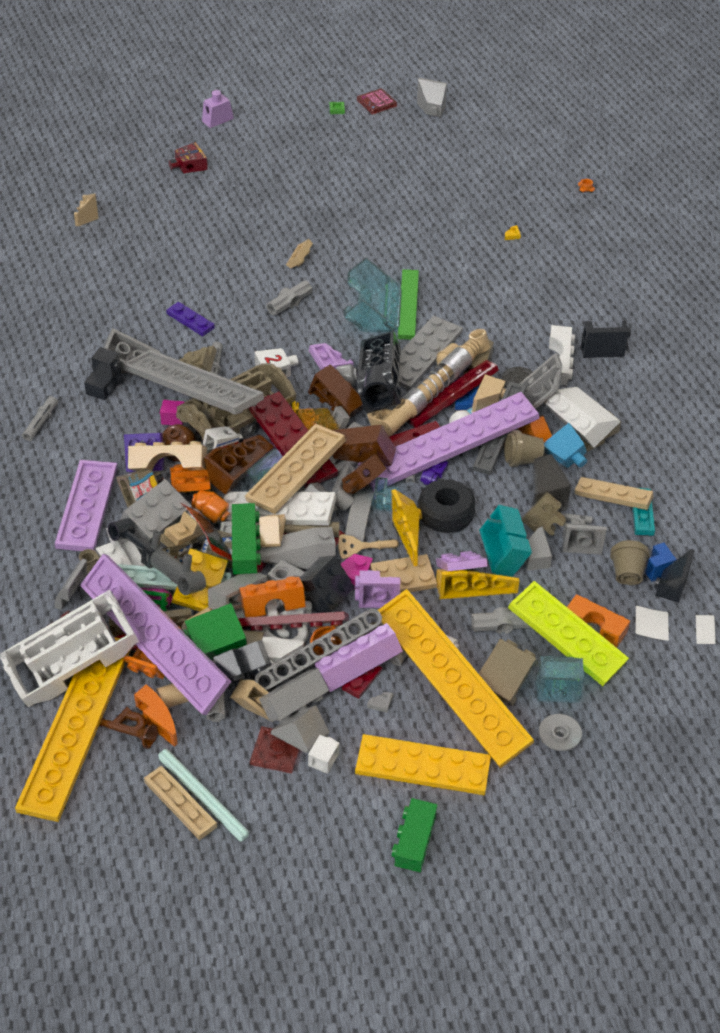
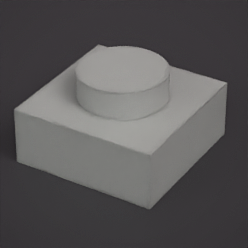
[329,406,350,430]

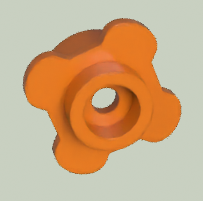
[578,178,595,192]

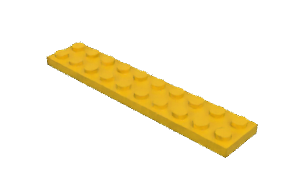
[377,589,534,768]
[15,637,131,822]

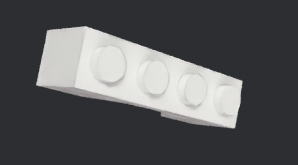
[549,325,575,385]

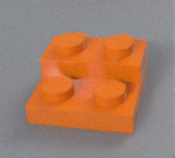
[170,464,210,492]

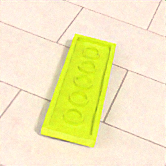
[508,581,629,686]

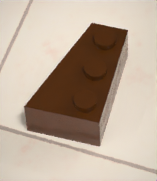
[307,364,364,419]
[332,424,396,466]

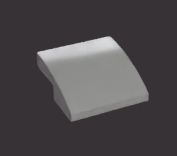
[55,559,87,610]

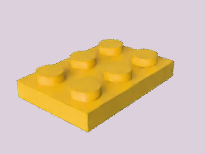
[172,548,228,612]

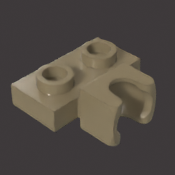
[521,492,566,536]

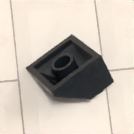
[654,549,695,603]

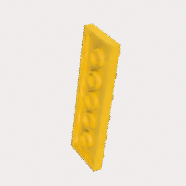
[355,734,491,795]

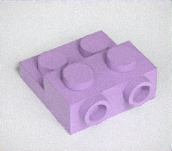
[355,570,400,608]

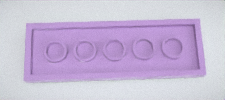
[55,460,118,551]

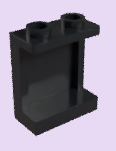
[581,321,631,358]

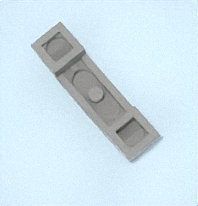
[344,490,375,548]

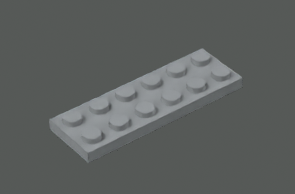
[399,315,463,390]

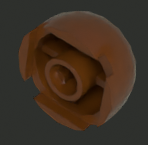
[162,424,197,462]

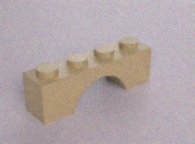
[128,441,207,471]

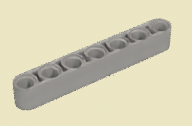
[255,609,382,692]

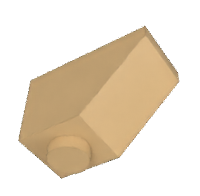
[472,375,506,412]
[230,680,273,722]

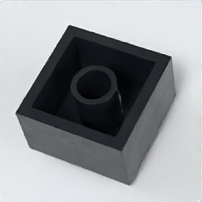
[300,555,355,613]

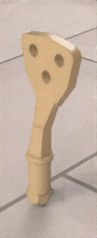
[338,534,399,559]

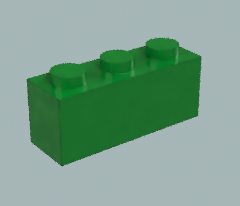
[391,798,438,873]

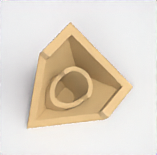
[74,194,99,226]

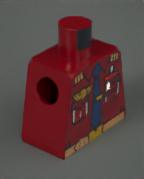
[169,142,208,174]

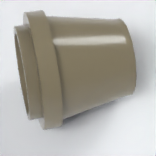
[504,430,544,467]
[610,540,650,585]

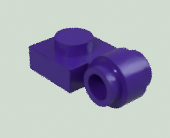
[420,461,448,485]

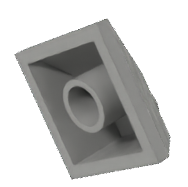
[417,78,447,117]
[563,523,607,555]

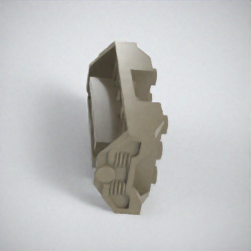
[176,363,296,440]

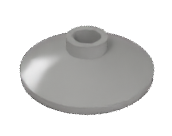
[539,714,582,751]

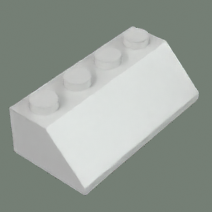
[544,387,620,447]

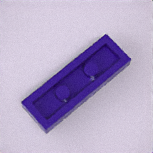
[166,301,215,337]

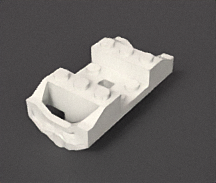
[0,590,139,707]

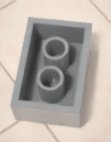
[120,479,192,544]

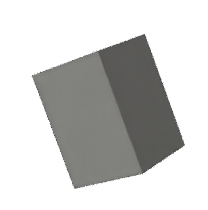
[271,705,329,753]

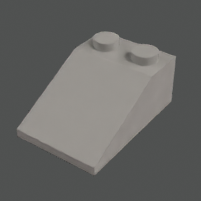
[102,328,160,375]

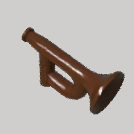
[99,707,158,749]

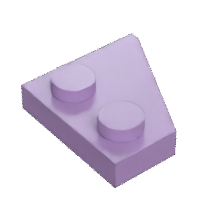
[309,343,354,370]

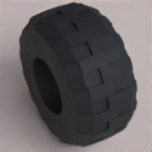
[418,479,475,533]

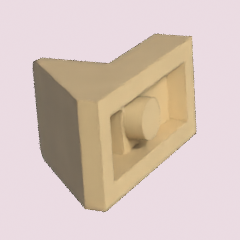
[164,511,204,546]
[259,514,286,548]

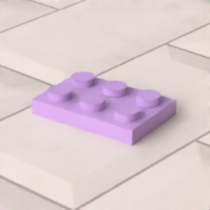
[436,551,487,571]

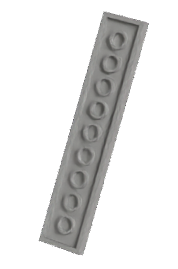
[123,350,264,415]

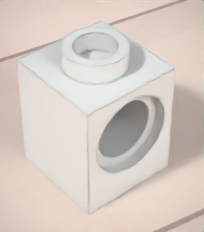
[308,735,339,774]

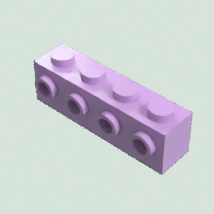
[314,623,403,692]

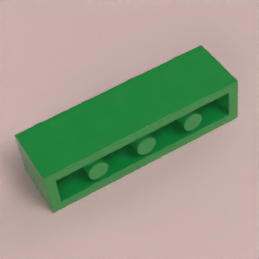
[232,503,261,574]

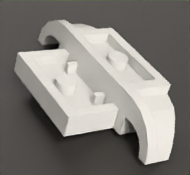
[96,528,145,566]

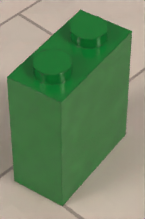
[183,603,247,660]

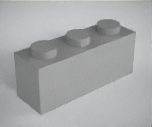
[208,573,267,610]
[259,668,329,723]

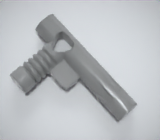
[561,513,592,524]

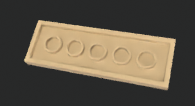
[245,424,346,514]

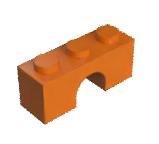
[239,576,306,618]
[567,594,630,648]

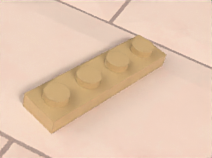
[575,477,653,510]
[144,766,217,841]

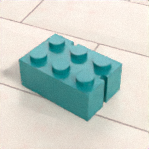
[479,505,532,577]

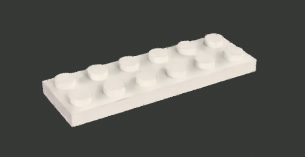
[218,492,337,525]

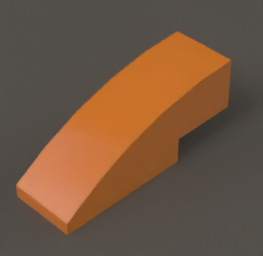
[134,684,178,747]

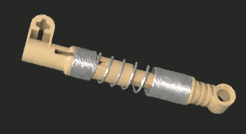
[367,329,490,436]

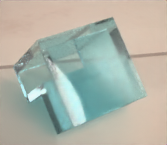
[373,477,399,511]

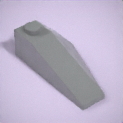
[257,527,336,569]

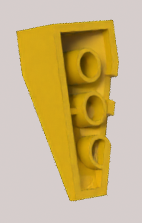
[391,489,422,566]
[436,569,520,599]

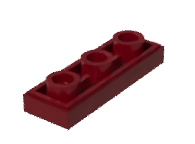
[389,421,440,447]

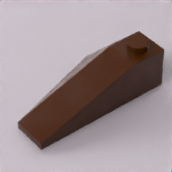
[203,435,274,495]

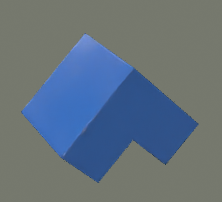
[646,542,677,582]

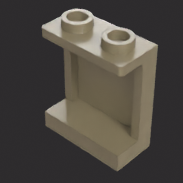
[479,639,538,706]

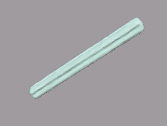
[158,749,249,842]

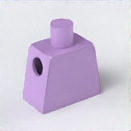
[202,90,234,128]

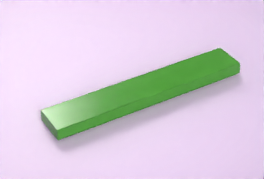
[398,269,419,340]

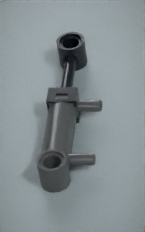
[108,518,206,595]

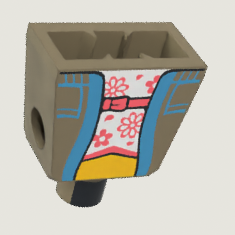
[116,469,164,507]

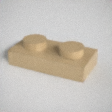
[286,239,313,268]

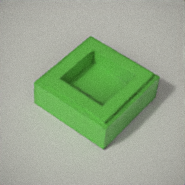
[329,102,345,114]

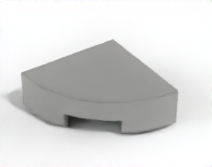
[367,692,393,713]

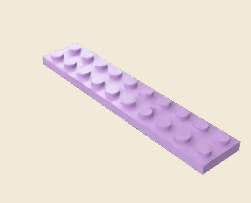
[358,392,539,492]
[80,554,232,715]

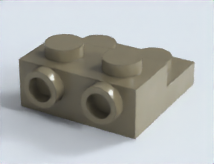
[179,345,217,372]

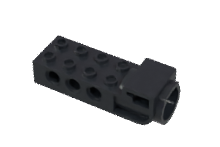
[357,330,402,414]

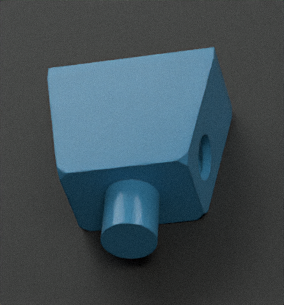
[544,423,587,468]

